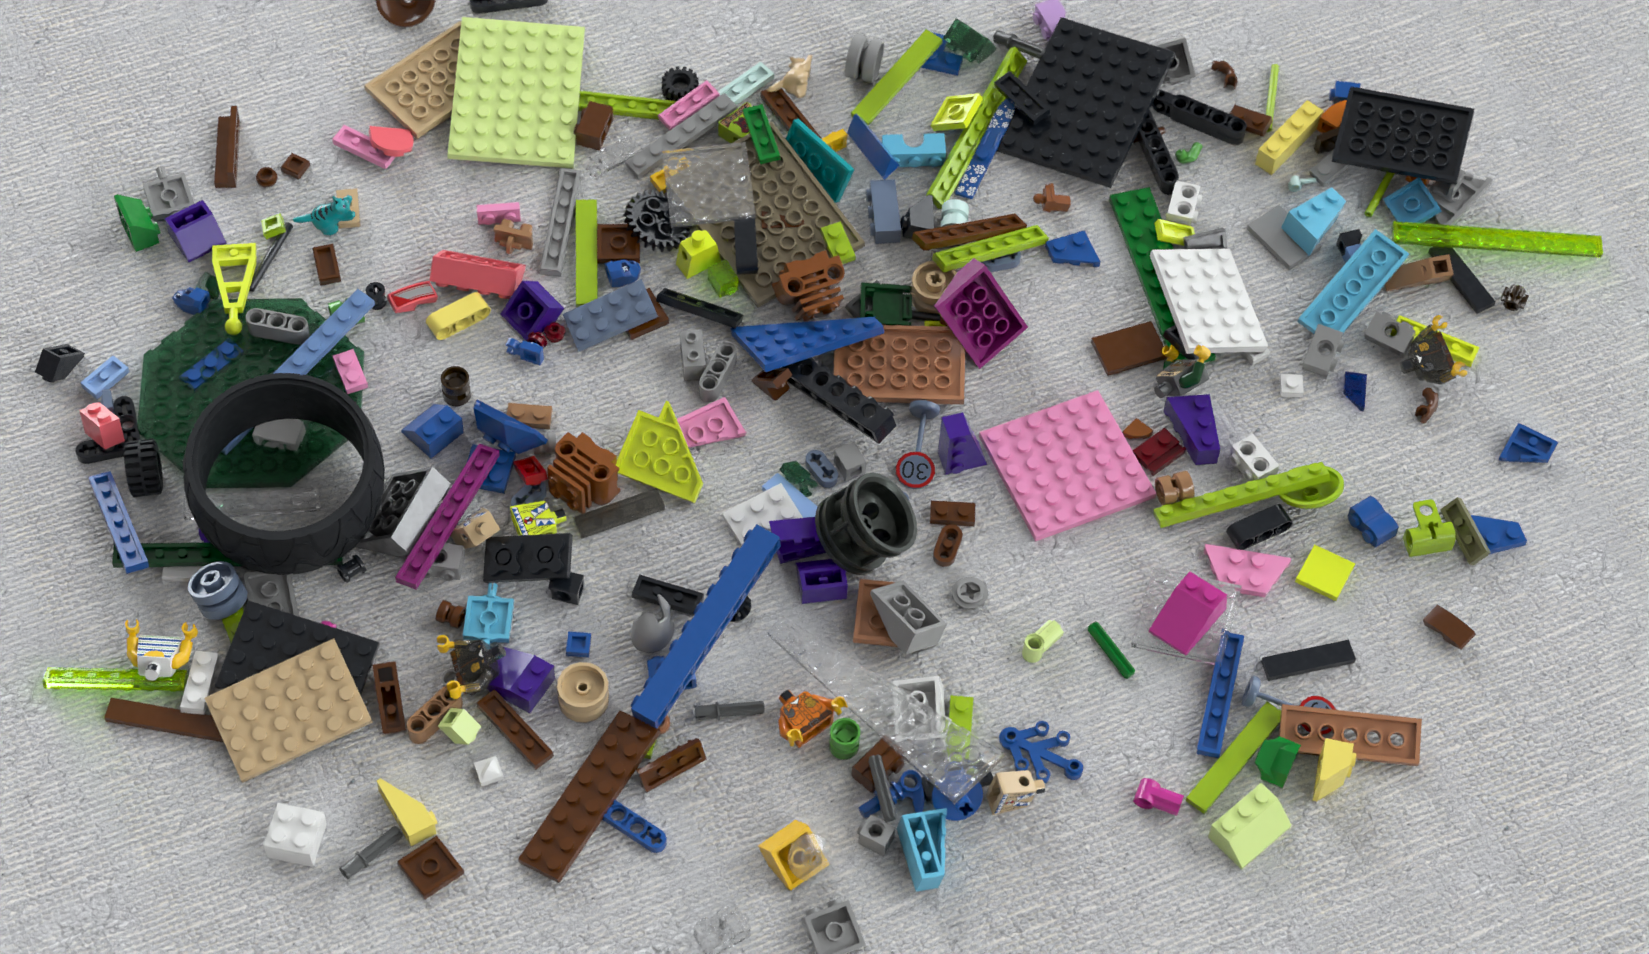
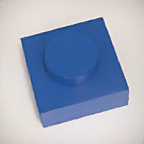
[566,631,592,658]

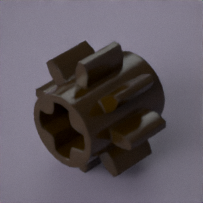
[1500,285,1529,311]

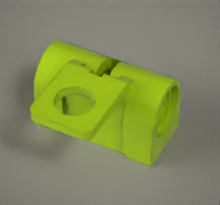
[1403,499,1456,557]

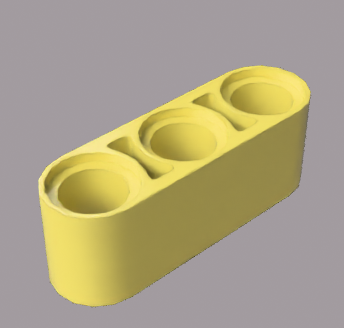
[426,292,491,340]

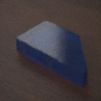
[1343,371,1367,411]

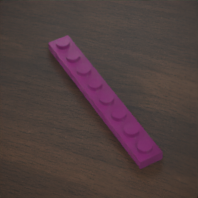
[395,443,500,590]

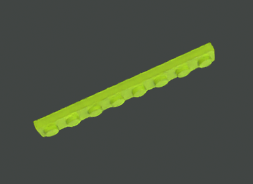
[1153,462,1330,528]

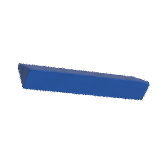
[847,113,900,180]

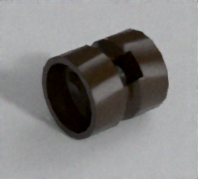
[440,366,471,407]

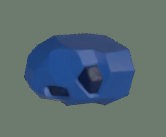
[605,260,641,287]
[172,287,210,315]

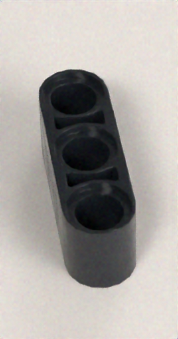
[734,218,758,275]
[1226,504,1293,550]

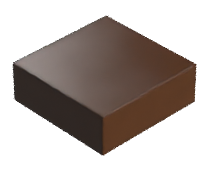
[280,153,310,180]

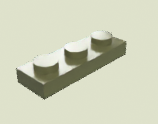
[1440,497,1491,566]

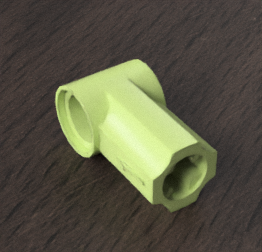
[1022,620,1064,663]

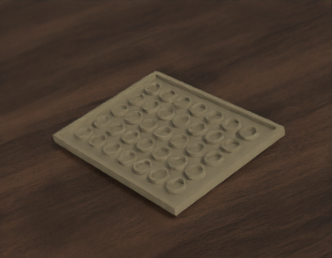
[666,121,865,308]

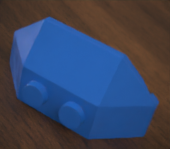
[473,399,548,454]

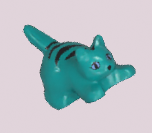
[293,195,356,235]

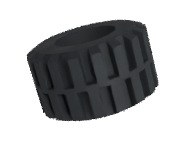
[124,438,163,498]

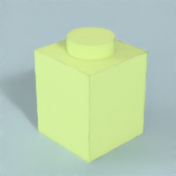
[438,708,481,745]

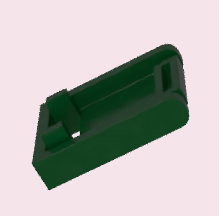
[859,282,912,326]

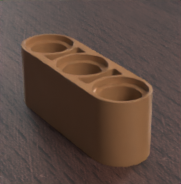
[406,685,463,744]

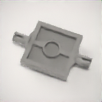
[143,166,194,221]

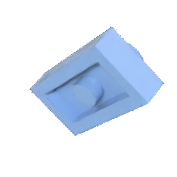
[80,355,129,399]

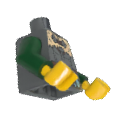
[1154,345,1211,398]

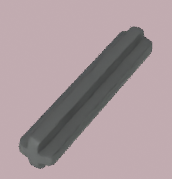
[869,755,897,822]

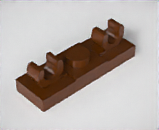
[636,738,707,793]

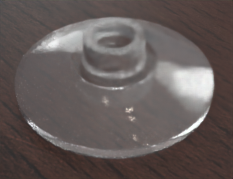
[788,833,832,881]

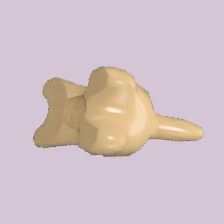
[767,55,812,98]

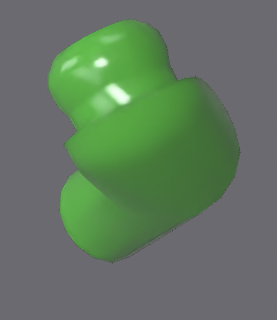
[1175,142,1203,164]

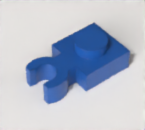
[506,338,544,366]

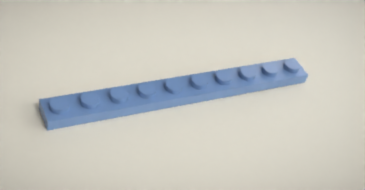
[221,289,375,455]

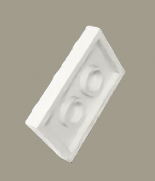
[722,483,803,546]

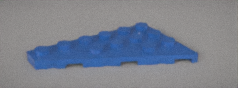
[731,317,884,372]

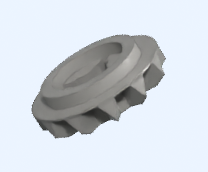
[952,577,988,610]

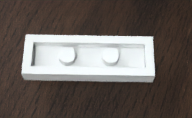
[180,651,219,715]

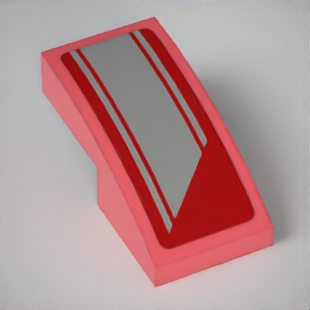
[387,281,438,313]

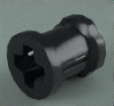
[366,282,387,310]
[336,554,366,583]

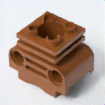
[772,250,845,322]
[547,432,621,515]

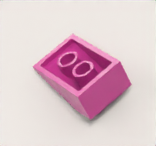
[1149,571,1227,656]

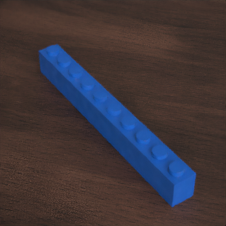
[631,524,781,728]

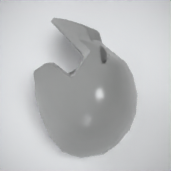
[631,595,674,653]

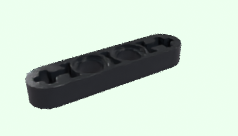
[470,0,548,14]

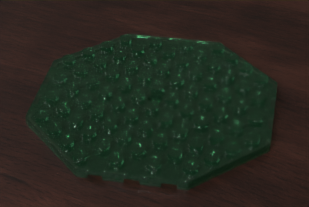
[137,298,365,488]

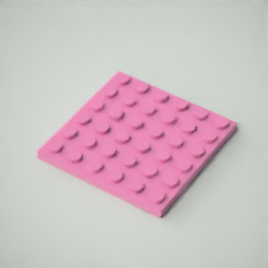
[979,390,1156,542]

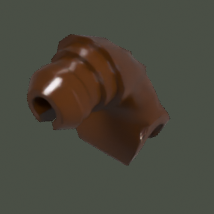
[1211,60,1238,89]
[1415,387,1439,424]

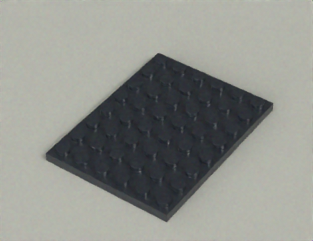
[997,17,1175,188]

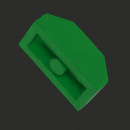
[1254,736,1301,789]

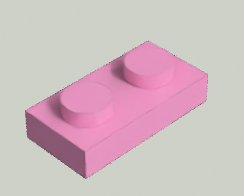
[477,202,521,225]
[333,349,368,395]

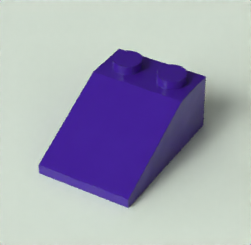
[473,645,555,714]

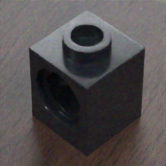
[548,572,585,605]

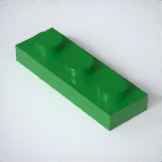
[742,104,780,165]

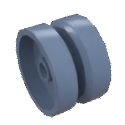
[188,561,248,620]

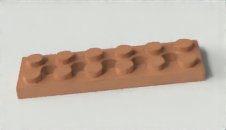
[1279,704,1422,766]

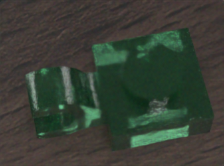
[779,461,818,497]

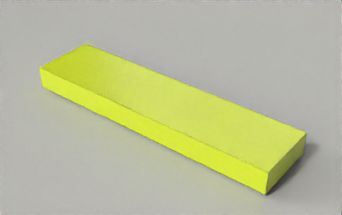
[1390,315,1479,367]

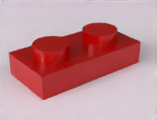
[513,456,548,486]

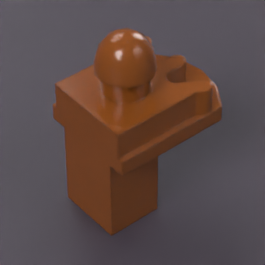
[1033,183,1071,212]

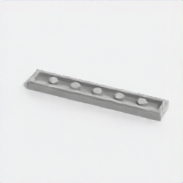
[540,168,582,277]

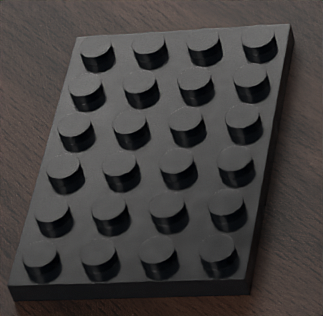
[1332,86,1475,185]
[215,600,380,696]

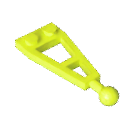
[212,243,257,335]

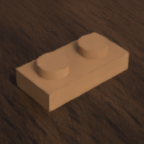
[507,403,553,429]

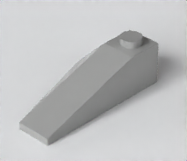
[1151,34,1196,82]

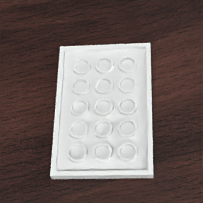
[1150,249,1268,354]

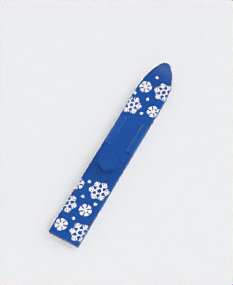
[955,99,1015,199]

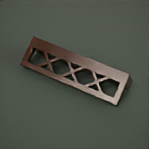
[214,106,240,188]

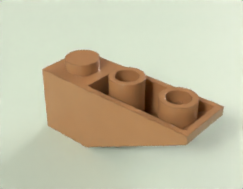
[1385,254,1454,292]

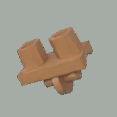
[494,219,533,254]

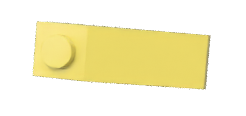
[376,778,438,846]

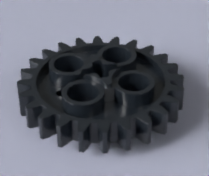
[623,189,692,252]

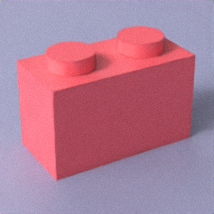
[79,402,125,449]

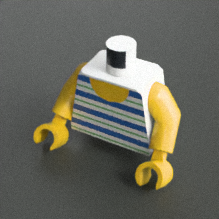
[125,619,198,681]

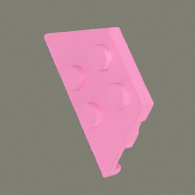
[1204,544,1291,597]

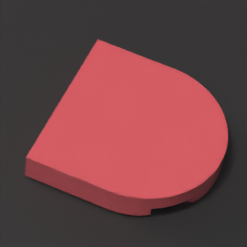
[369,126,413,157]

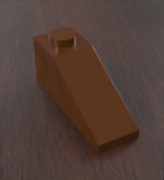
[372,661,406,734]

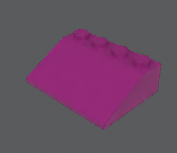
[934,258,1028,369]

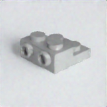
[801,898,866,954]

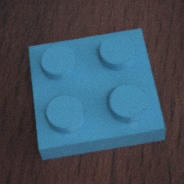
[1383,178,1442,233]

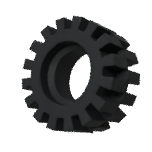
[662,66,699,101]

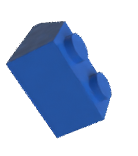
[401,404,464,459]

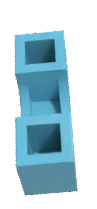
[882,133,946,168]

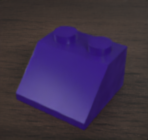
[500,280,565,341]

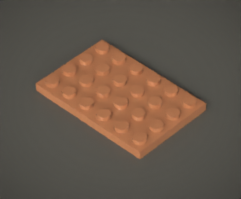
[834,325,965,405]

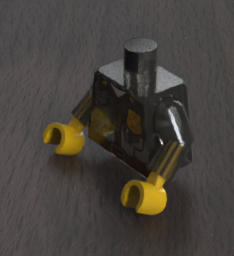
[1400,315,1467,385]
[437,635,506,699]

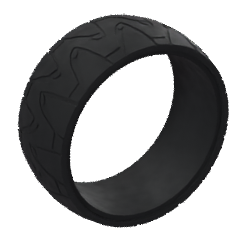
[183,373,385,575]

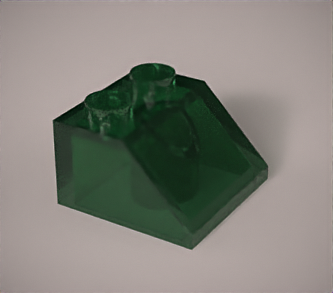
[942,18,997,64]

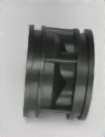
[815,473,917,575]

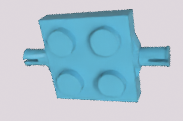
[463,583,514,655]

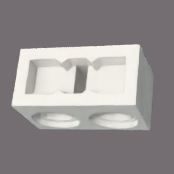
[1166,181,1203,226]
[1229,434,1279,482]

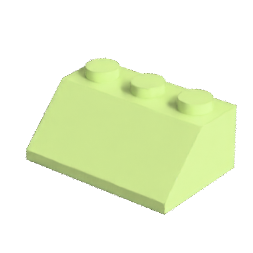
[1208,783,1292,870]

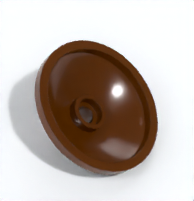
[375,0,436,27]

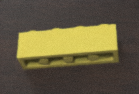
[1255,100,1324,175]

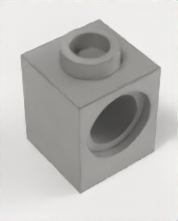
[834,442,866,482]
[857,815,896,856]

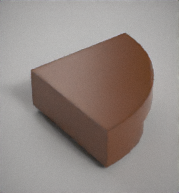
[1122,418,1153,439]

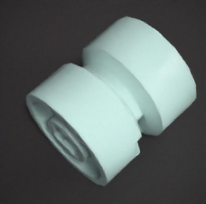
[940,199,969,227]

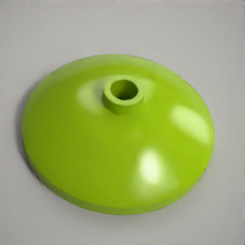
[1278,465,1344,509]

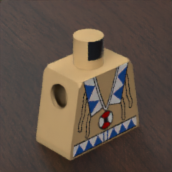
[450,507,500,549]
[986,770,1045,815]

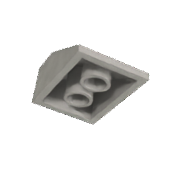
[870,581,947,654]

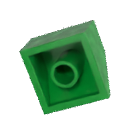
[114,194,161,252]

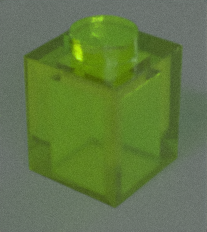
[708,259,739,298]

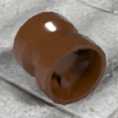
[435,600,466,629]

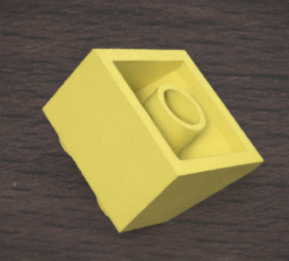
[1312,738,1356,801]

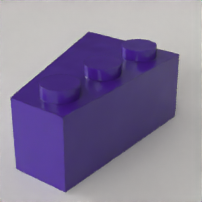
[1163,394,1220,465]
[938,412,987,475]
[769,517,826,564]

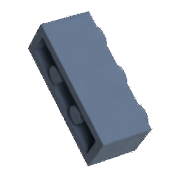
[866,179,901,244]

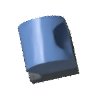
[1336,229,1362,264]

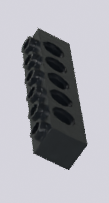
[782,357,897,444]

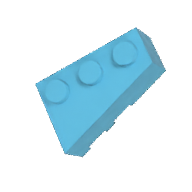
[1281,187,1346,256]
[896,808,947,892]

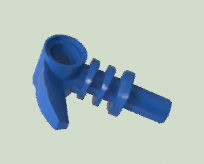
[858,770,924,818]

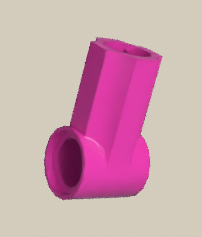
[1133,778,1184,816]

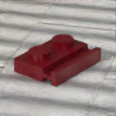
[1132,427,1186,476]

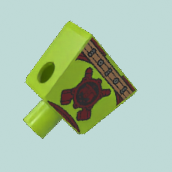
[718,102,752,144]

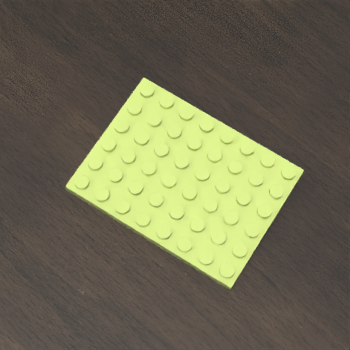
[448,17,585,169]

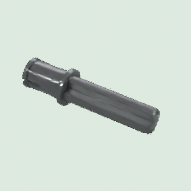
[993,30,1045,59]
[695,701,765,720]
[339,826,403,880]

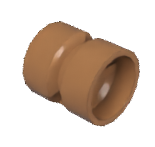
[1155,471,1195,506]

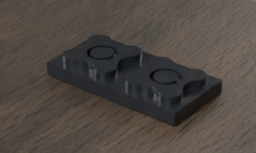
[483,533,573,583]

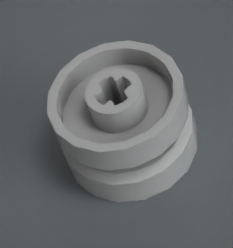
[845,33,885,84]

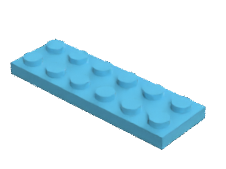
[1297,229,1409,335]

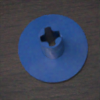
[932,771,983,821]

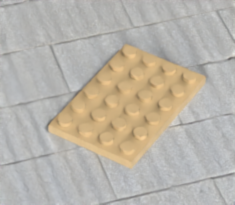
[364,21,461,139]
[204,639,373,783]

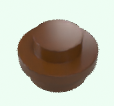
[256,167,278,187]

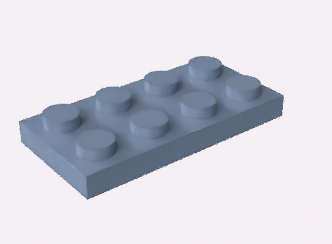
[563,279,658,352]

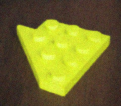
[616,401,704,504]

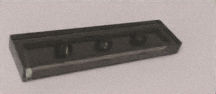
[573,488,665,539]

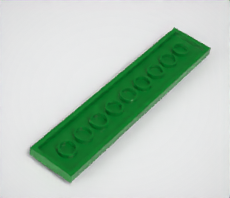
[1109,187,1216,363]

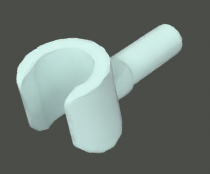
[1288,175,1316,192]

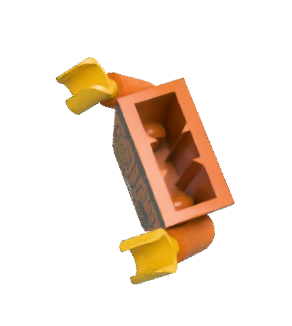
[778,690,848,748]

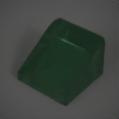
[196,272,225,300]

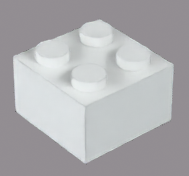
[263,803,327,867]

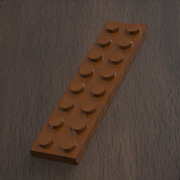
[518,710,660,883]

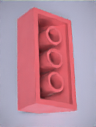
[430,250,526,299]

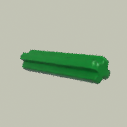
[1088,622,1135,679]

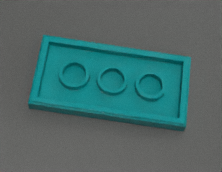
[785,119,855,203]

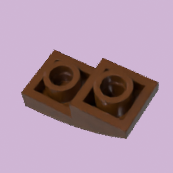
[1423,604,1476,650]

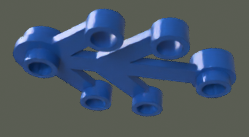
[999,721,1083,784]

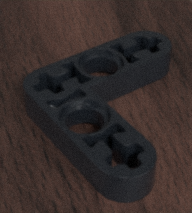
[75,396,141,464]

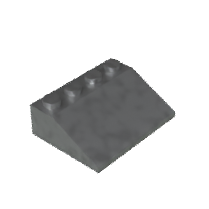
[355,466,451,556]

